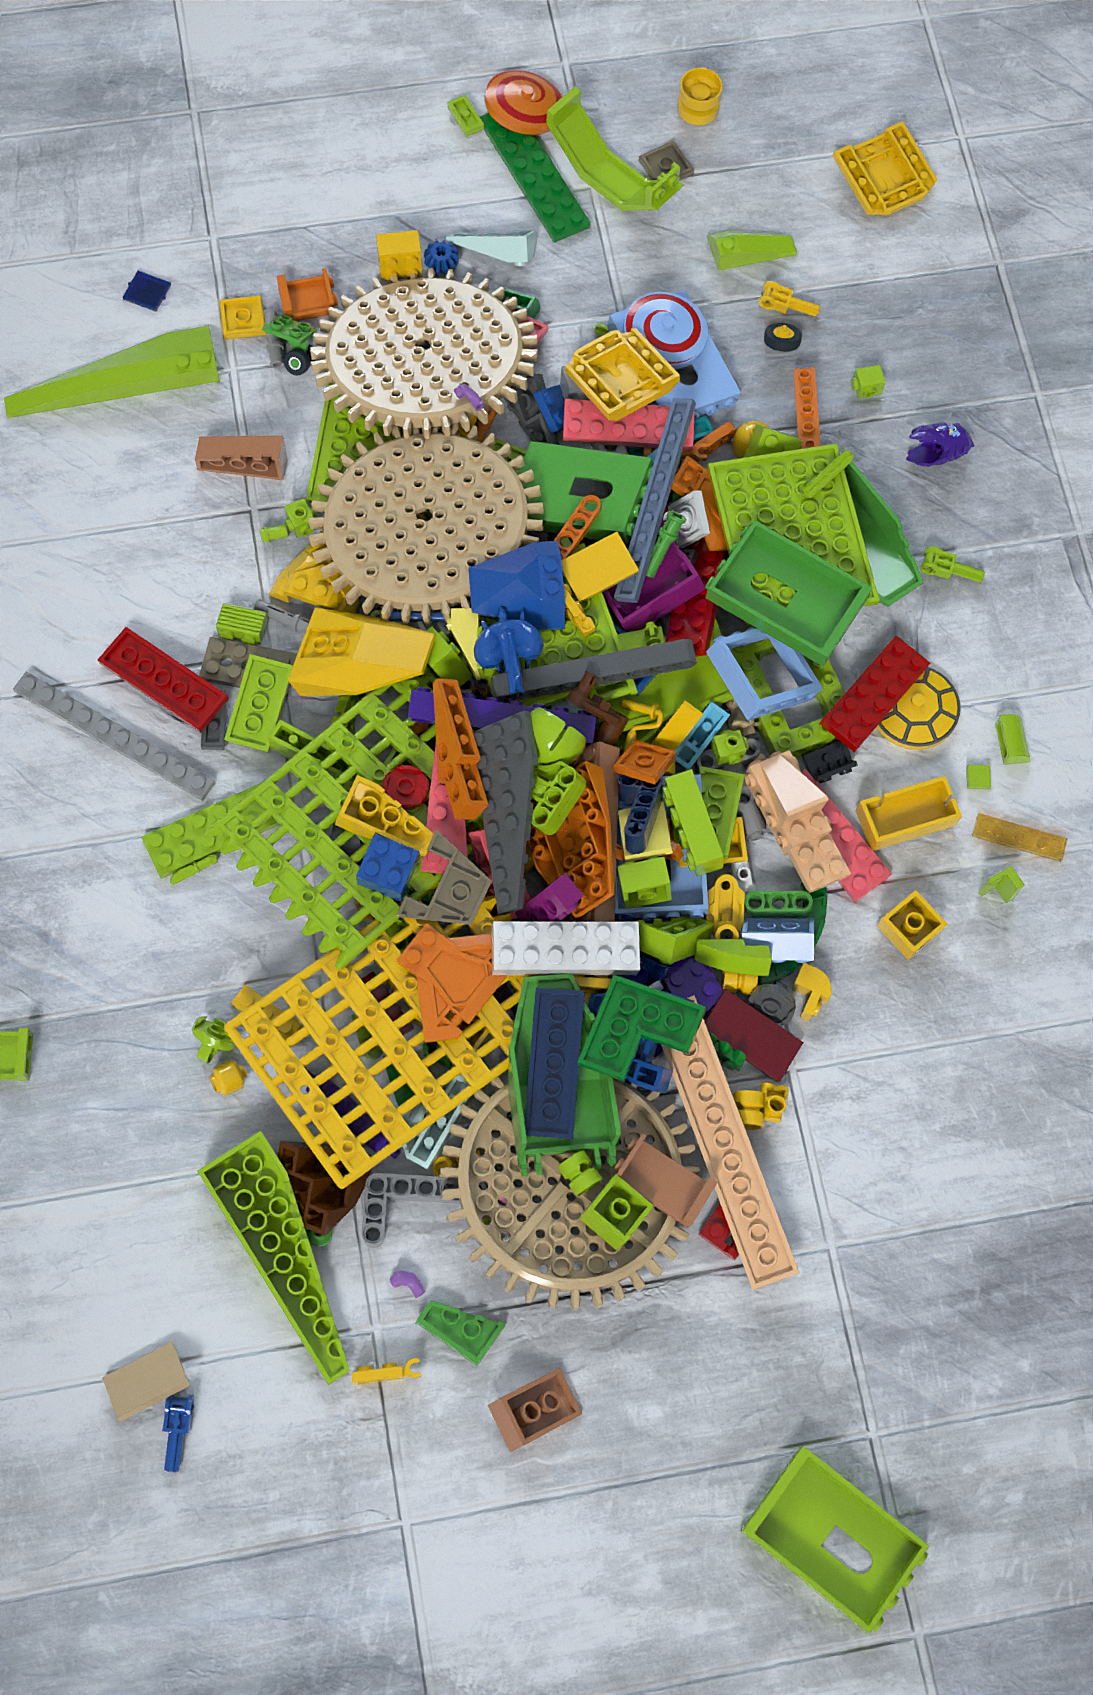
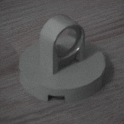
[748,980,796,1026]

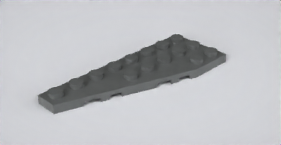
[473,710,538,915]

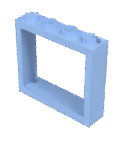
[707,627,823,721]

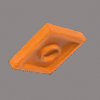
[613,740,676,784]

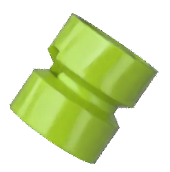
[557,1150,603,1197]

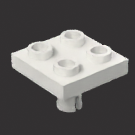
[663,490,710,549]

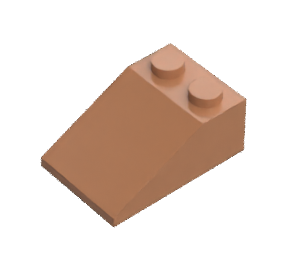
[488,1368,582,1452]

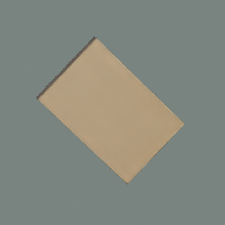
[102,1342,190,1422]

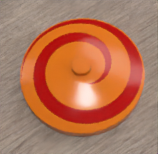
[484,70,562,135]

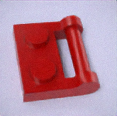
[698,1204,739,1260]

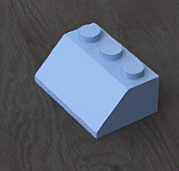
[742,917,814,963]

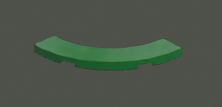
[758,883,827,985]

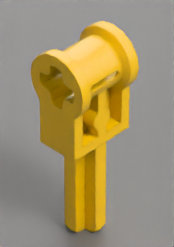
[758,281,820,317]

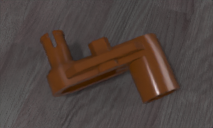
[566,670,629,747]

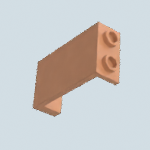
[614,1133,718,1228]

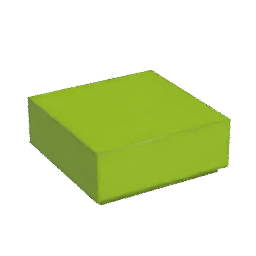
[966,765,991,789]

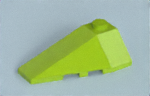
[707,231,797,271]

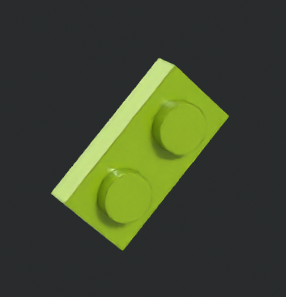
[447,95,484,137]

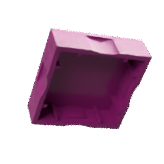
[602,521,706,632]

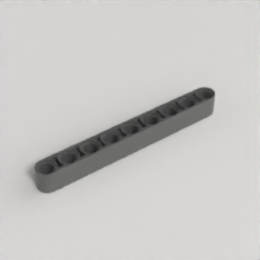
[491,639,697,703]

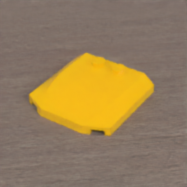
[832,121,938,215]
[565,328,680,421]

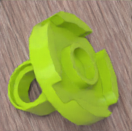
[192,1016,236,1064]

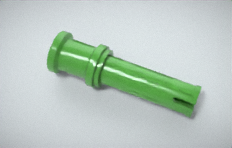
[646,510,687,578]

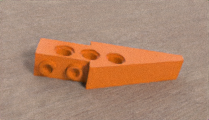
[433,679,488,820]

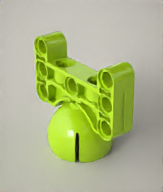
[530,708,586,835]

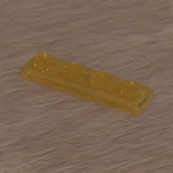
[972,813,1068,862]

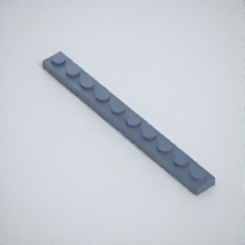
[614,398,696,603]

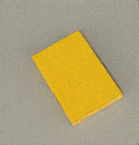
[561,532,639,603]

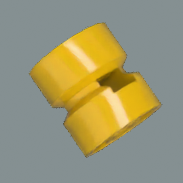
[721,970,758,995]
[733,1090,764,1130]

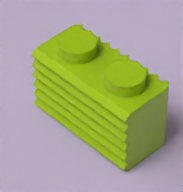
[216,603,268,645]

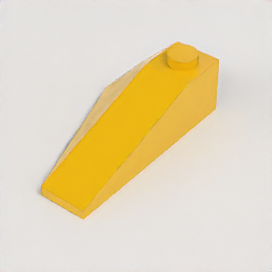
[335,775,434,857]

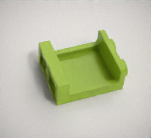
[0,1028,33,1081]

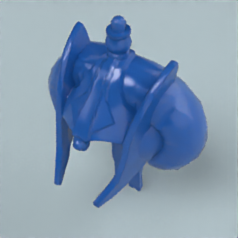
[474,606,544,694]

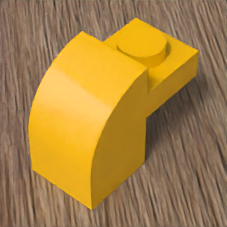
[792,963,832,1021]

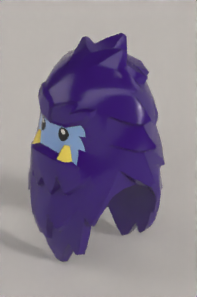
[906,422,974,467]

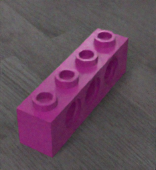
[515,873,584,922]

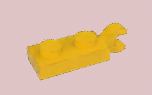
[351,1358,421,1385]

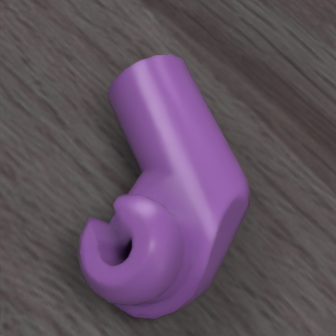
[454,384,484,411]
[390,1270,426,1298]

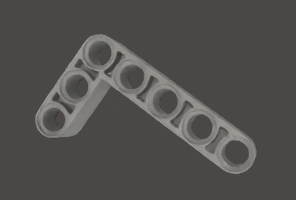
[362,1173,486,1248]

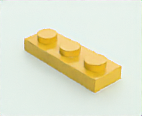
[231,985,303,1040]

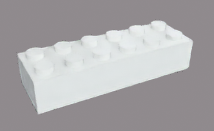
[491,922,640,975]

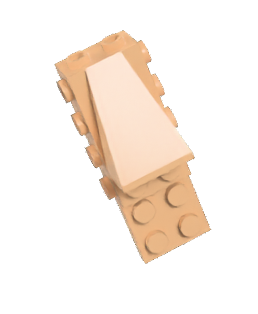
[744,750,851,893]

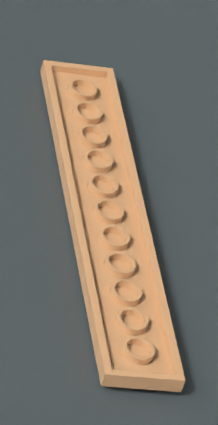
[662,996,800,1290]

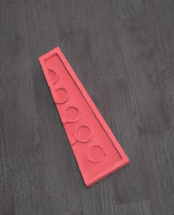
[421,746,467,874]

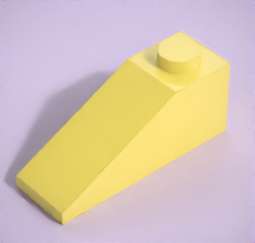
[447,608,481,680]

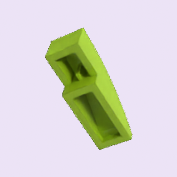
[694,939,772,976]

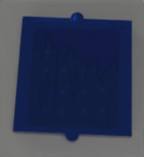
[122,270,171,312]

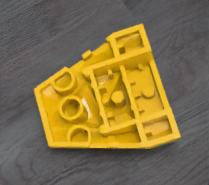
[269,529,364,614]

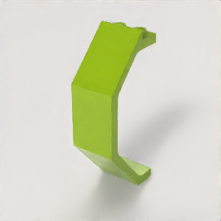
[547,86,684,211]

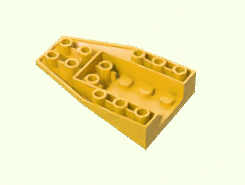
[287,607,436,696]

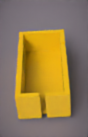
[855,776,962,851]

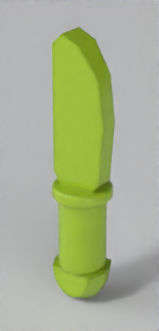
[170,854,218,885]

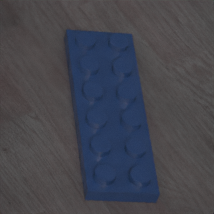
[524,987,585,1140]

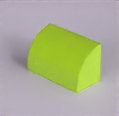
[995,714,1031,765]

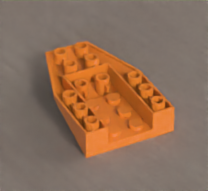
[527,761,614,918]

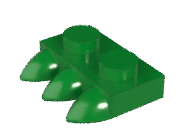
[709,1033,746,1071]

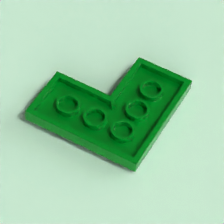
[578,975,706,1082]

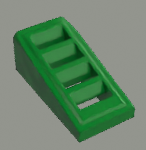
[501,287,541,319]

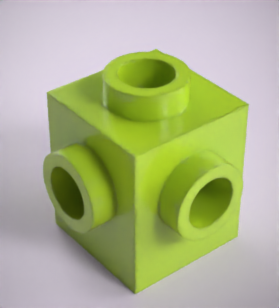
[284,498,318,538]
[711,729,748,765]

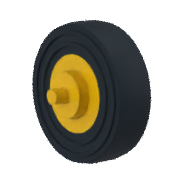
[764,323,802,352]

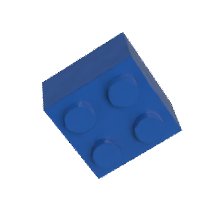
[356,834,420,901]

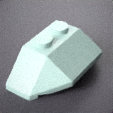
[403,1075,471,1170]

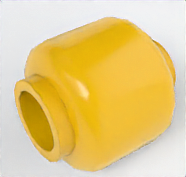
[209,1060,247,1096]

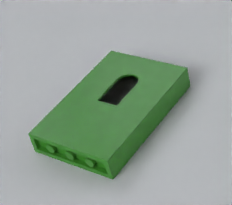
[506,441,653,545]
[705,520,873,667]

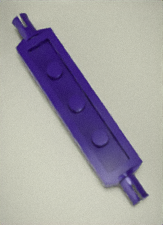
[304,1067,401,1159]

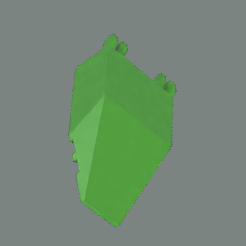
[844,461,924,607]
[508,973,621,1177]

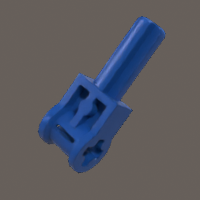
[162,1395,194,1472]

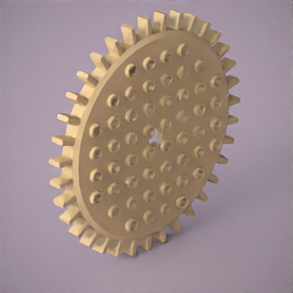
[310,268,537,439]
[308,422,544,625]
[440,1076,700,1310]

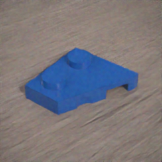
[533,385,564,433]

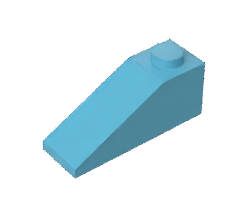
[675,701,730,770]

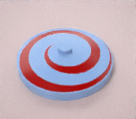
[623,292,708,369]

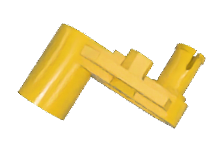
[706,873,745,939]

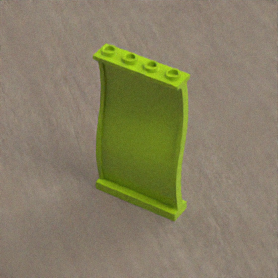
[589,618,735,743]

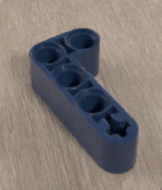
[618,774,662,854]

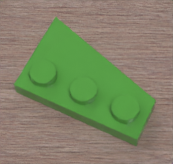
[416,1300,506,1366]

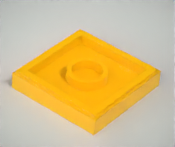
[219,295,266,340]

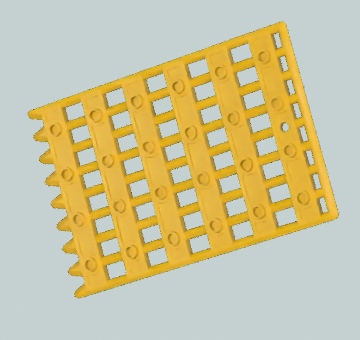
[224,882,546,1189]

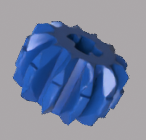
[424,239,459,276]

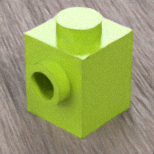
[851,365,886,398]

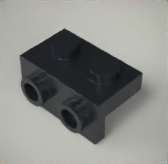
[802,740,858,783]

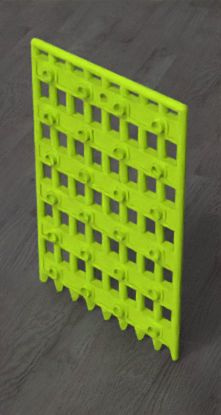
[204,666,548,970]

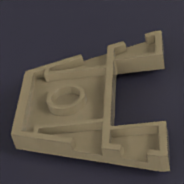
[397,830,492,925]

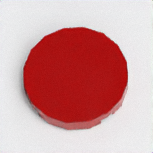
[382,765,429,810]

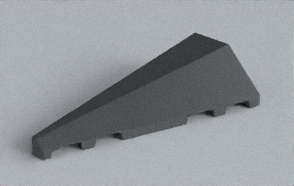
[504,373,560,445]

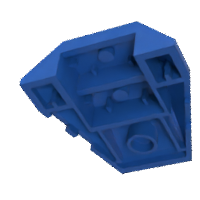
[468,541,565,630]

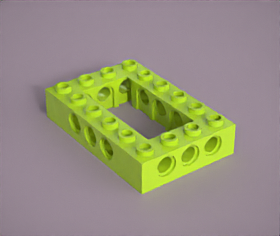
[730,638,845,759]

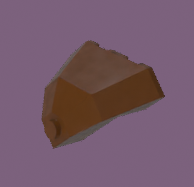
[277,1141,372,1235]

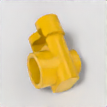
[760,1083,789,1123]

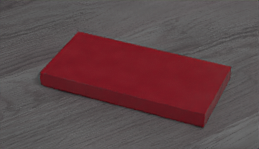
[705,989,804,1083]

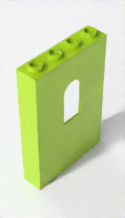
[740,1446,929,1633]

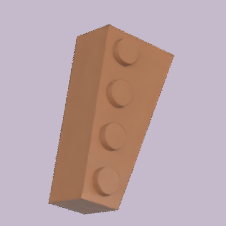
[195,435,287,480]

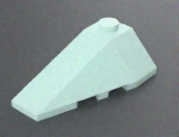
[446,230,537,266]

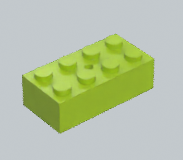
[662,769,724,877]

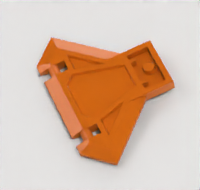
[671,456,727,551]
[396,923,507,1043]

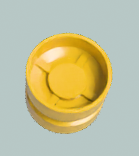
[677,67,723,125]

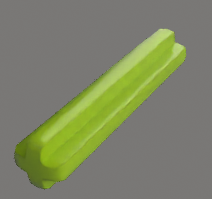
[802,450,854,498]

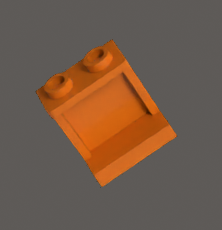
[276,268,338,321]

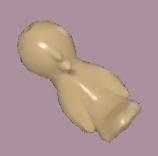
[724,699,759,737]

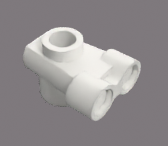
[728,861,757,896]

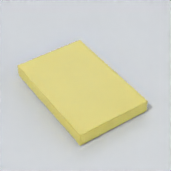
[618,801,673,862]

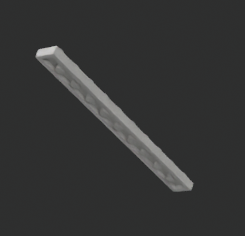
[13,671,215,801]

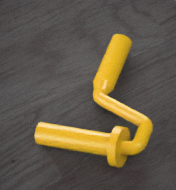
[621,699,664,754]

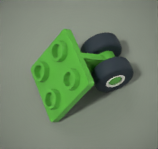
[262,315,317,376]

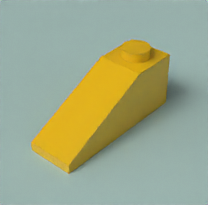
[651,700,703,751]

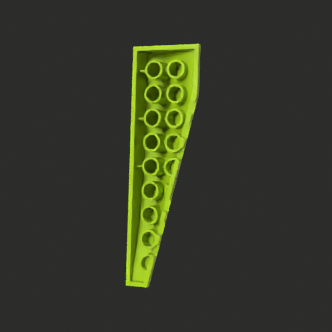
[4,326,220,418]
[197,1131,350,1385]

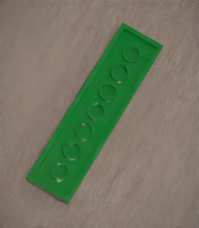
[480,113,590,243]

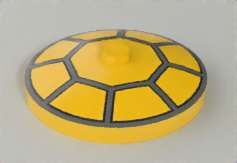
[876,667,961,750]

